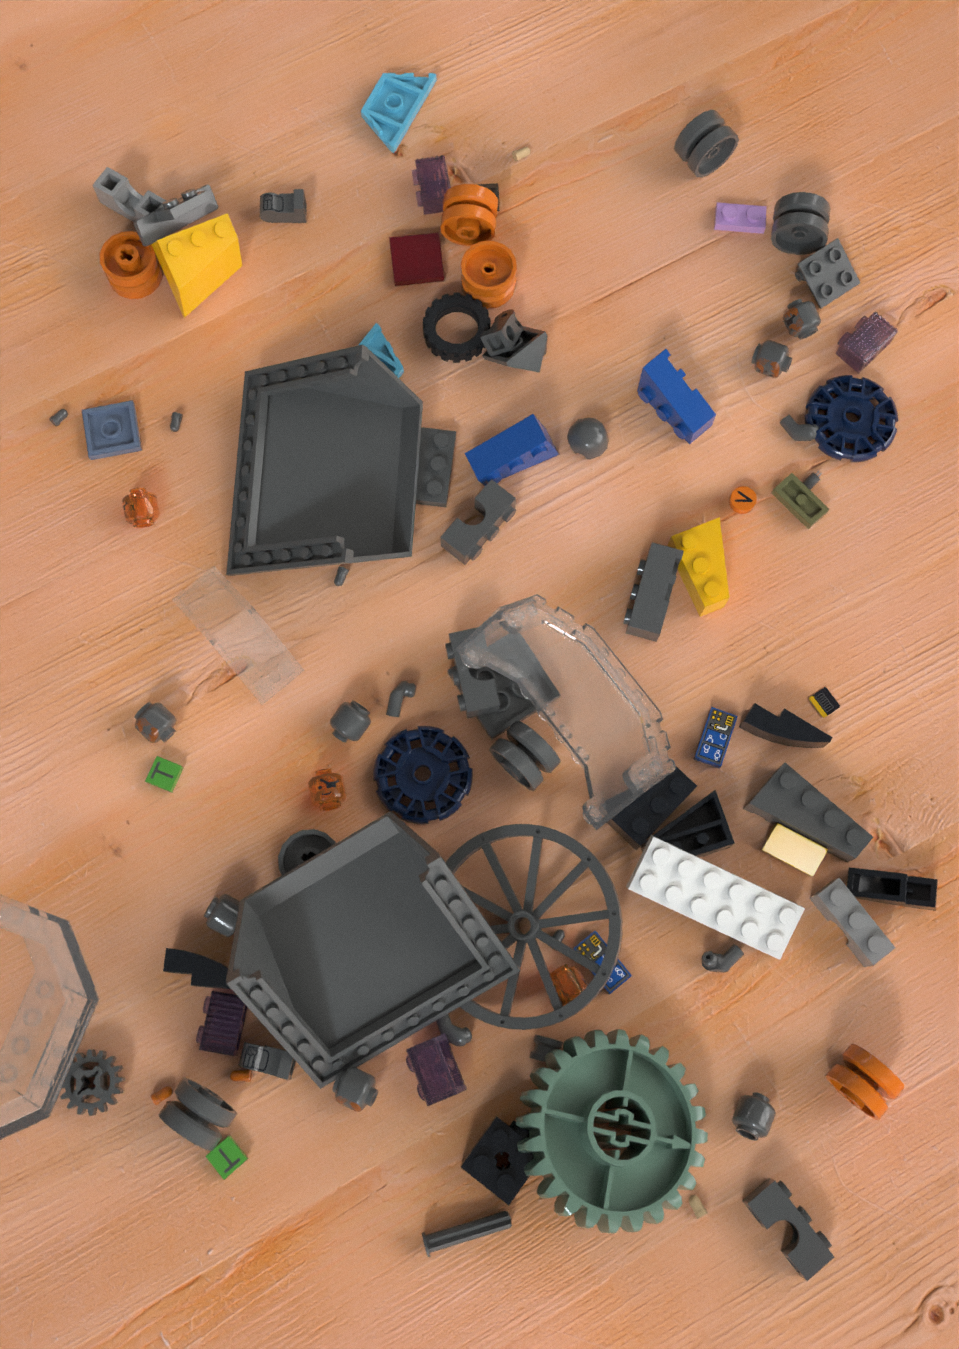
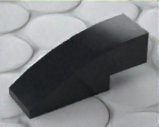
[739,703,833,748]
[847,867,938,911]
[163,948,231,989]

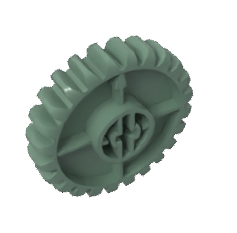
[516,1029,708,1234]

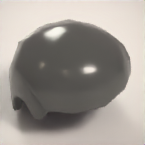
[567,418,609,459]

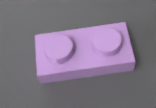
[714,202,766,234]

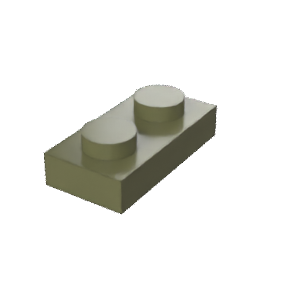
[772,473,829,529]

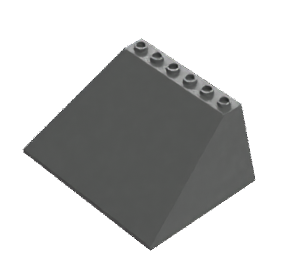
[226,345,423,576]
[226,811,520,1089]

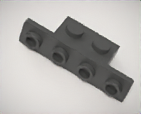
[134,185,218,246]

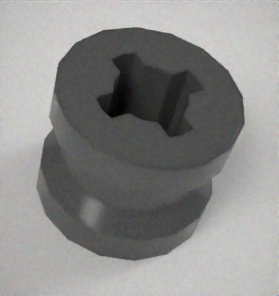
[529,1035,563,1062]

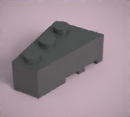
[623,542,684,642]

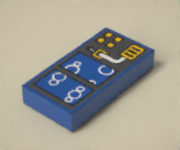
[694,707,738,769]
[573,931,632,994]

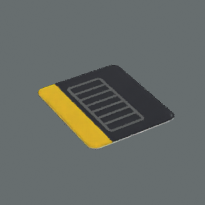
[809,687,840,718]

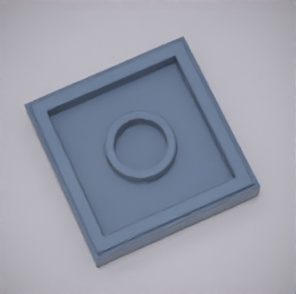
[82,400,142,460]

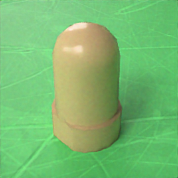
[512,147,530,162]
[689,1195,708,1219]

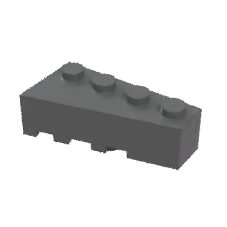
[744,763,873,863]

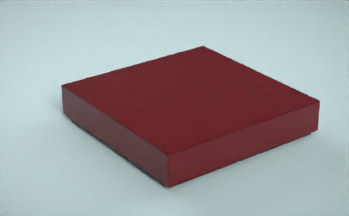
[389,232,444,286]

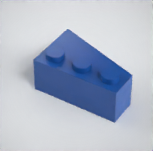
[637,349,716,445]
[465,414,559,486]

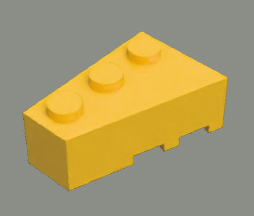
[667,517,730,617]

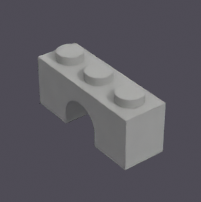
[92,167,167,222]
[810,878,895,967]

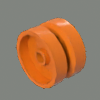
[441,184,498,246]
[100,231,163,299]
[461,241,517,309]
[825,1044,905,1121]

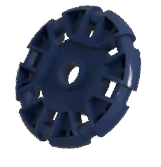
[804,375,898,462]
[373,726,473,824]

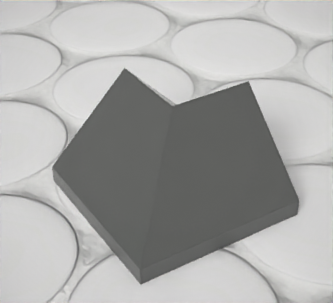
[482,326,547,373]

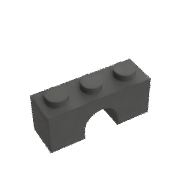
[440,479,516,565]
[445,627,500,719]
[742,1178,834,1281]

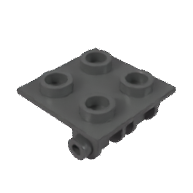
[795,238,860,309]

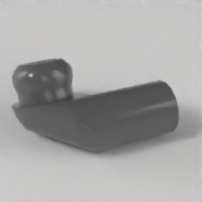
[780,415,819,441]
[386,681,416,717]
[701,944,744,973]
[436,1013,472,1046]

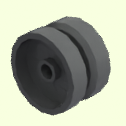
[674,110,739,178]
[771,192,831,255]
[489,720,561,791]
[278,829,336,875]
[158,1078,238,1151]

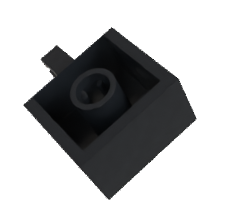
[461,1112,534,1205]

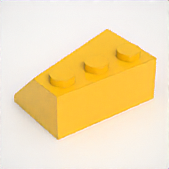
[151,213,242,318]

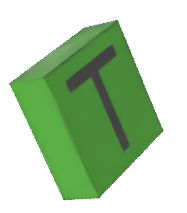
[145,756,184,793]
[206,1135,249,1180]

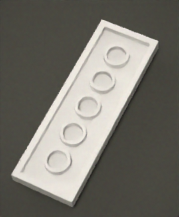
[626,835,805,960]

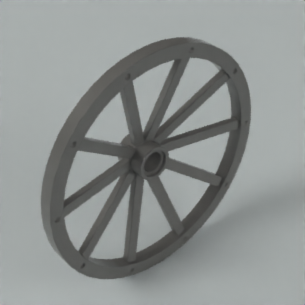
[446,824,623,1030]

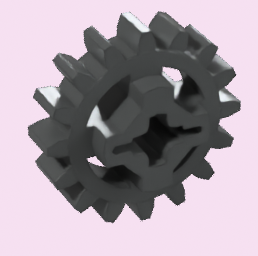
[58,1049,125,1116]

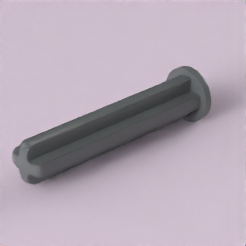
[422,1211,512,1257]

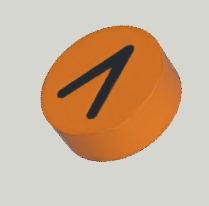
[729,486,757,514]

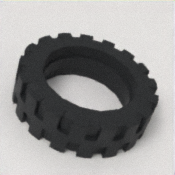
[423,293,491,363]

